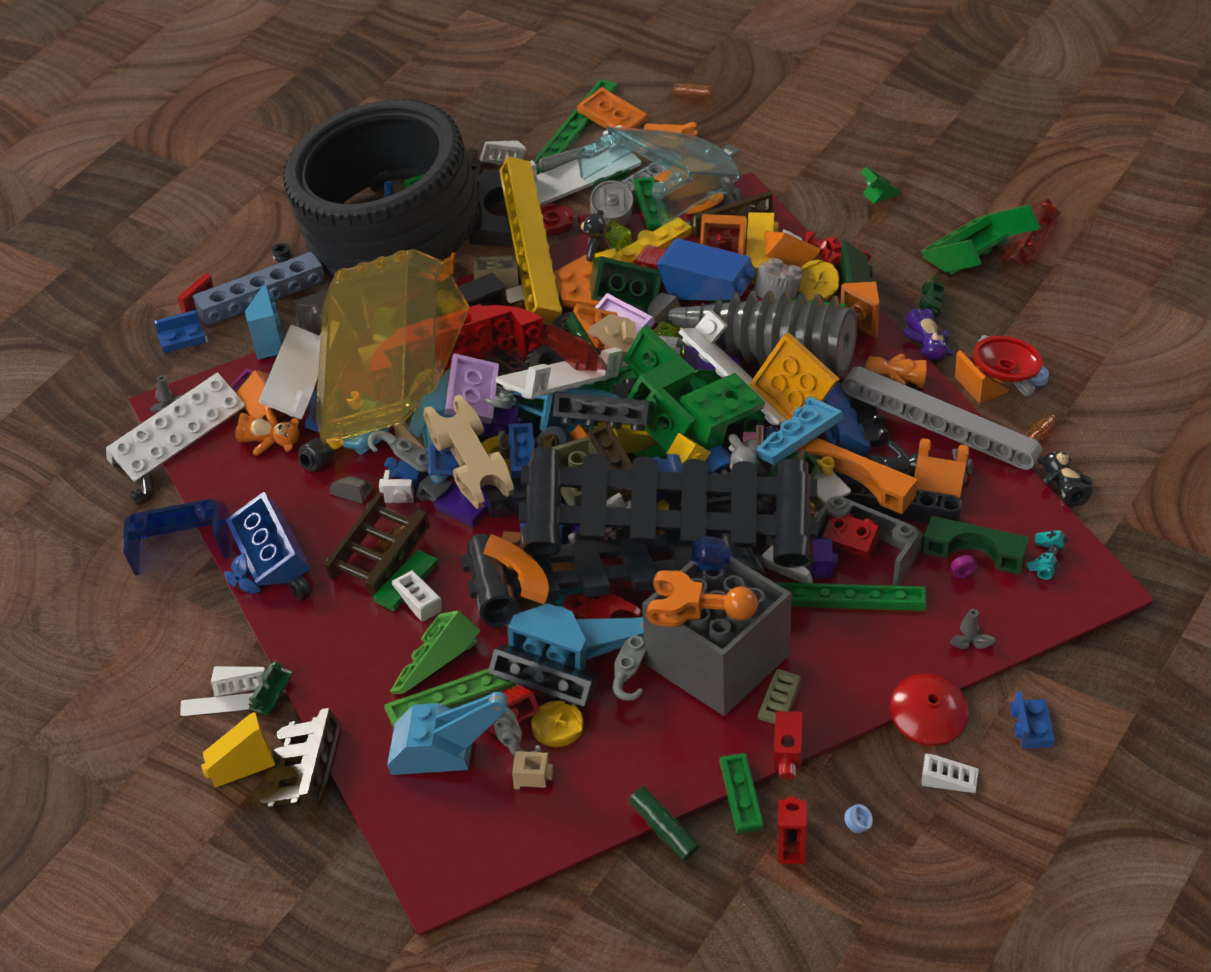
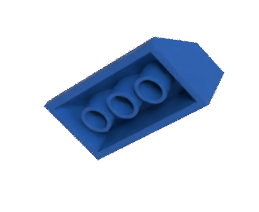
[823,382,871,458]
[226,492,311,585]

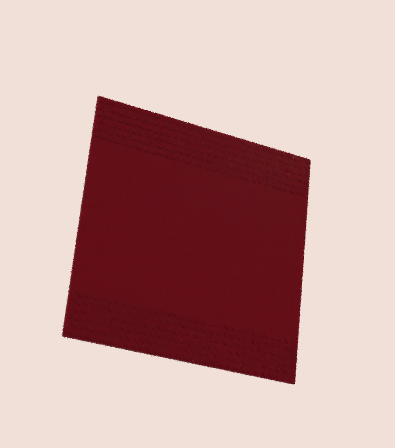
[129,173,1153,936]

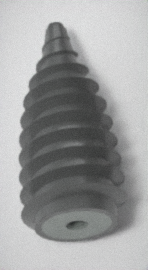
[668,291,857,378]

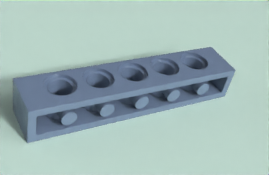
[193,252,325,326]

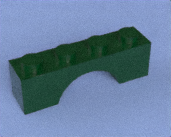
[923,516,1029,575]

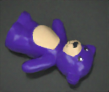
[902,308,953,360]

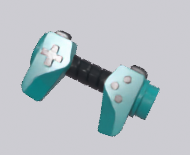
[1026,530,1068,580]

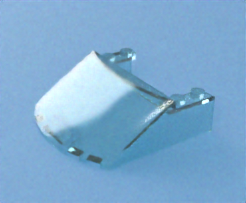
[577,126,740,225]

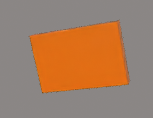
[577,88,648,137]

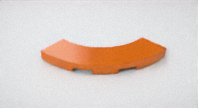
[483,534,549,604]

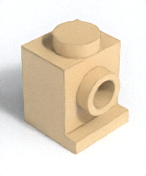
[512,751,553,789]

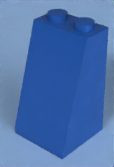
[657,239,756,300]

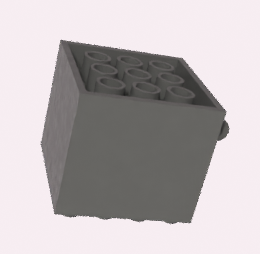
[642,544,793,716]

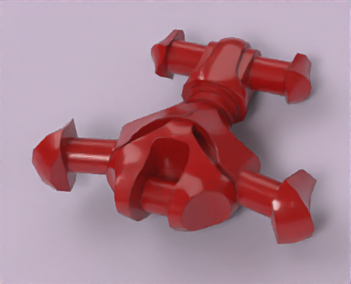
[806,231,871,285]

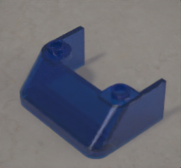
[123,499,229,576]

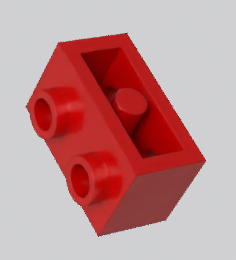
[822,513,882,560]

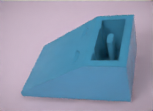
[245,285,284,360]

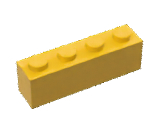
[746,213,778,284]

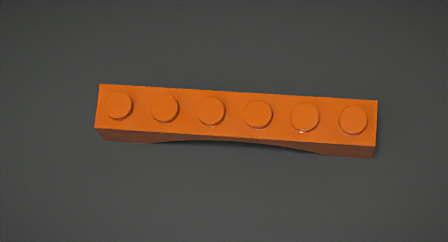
[788,438,917,514]

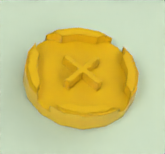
[798,260,840,302]
[531,700,584,747]

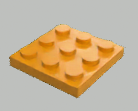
[749,332,839,421]

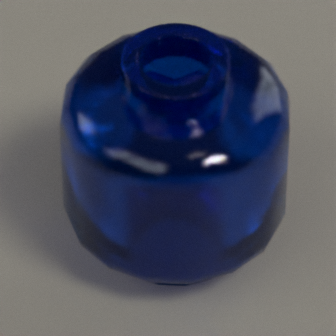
[691,536,731,572]

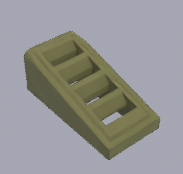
[758,669,801,724]

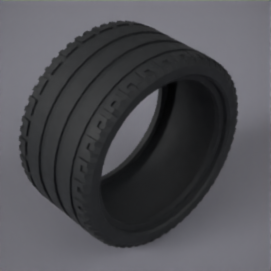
[283,99,481,283]

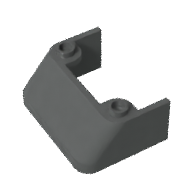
[811,496,925,586]

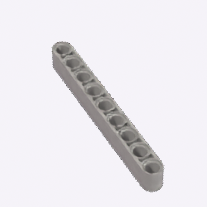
[841,366,1042,470]

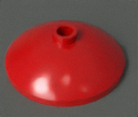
[973,336,1043,382]
[890,673,969,746]

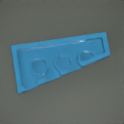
[756,396,843,465]

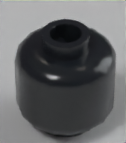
[298,438,333,472]

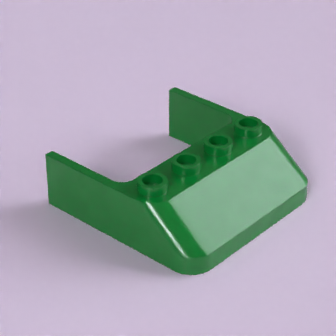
[921,204,1041,274]

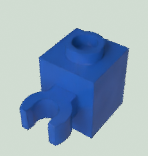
[384,458,429,491]

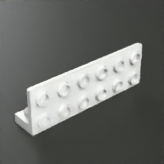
[530,125,641,206]
[679,310,786,425]
[259,321,339,420]
[495,347,623,399]
[106,372,245,482]

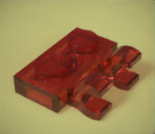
[707,226,748,254]

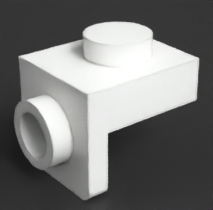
[379,470,414,503]

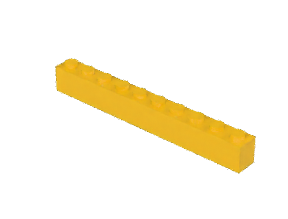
[499,156,562,327]

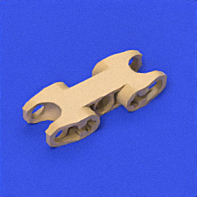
[423,394,514,509]

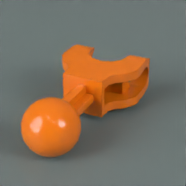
[646,570,758,627]

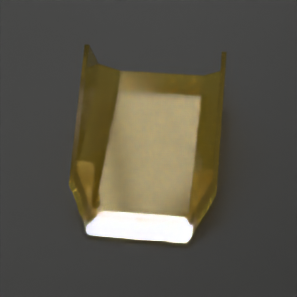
[316,249,470,444]

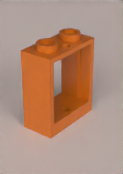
[700,214,747,255]

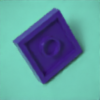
[434,481,488,527]

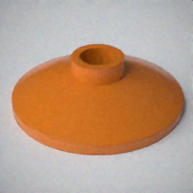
[685,193,724,214]

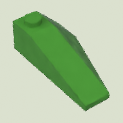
[390,611,480,695]

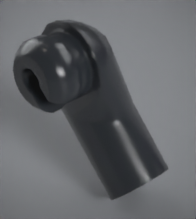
[130,474,154,504]

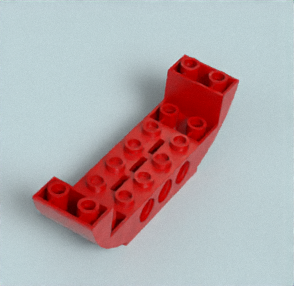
[370,304,545,406]

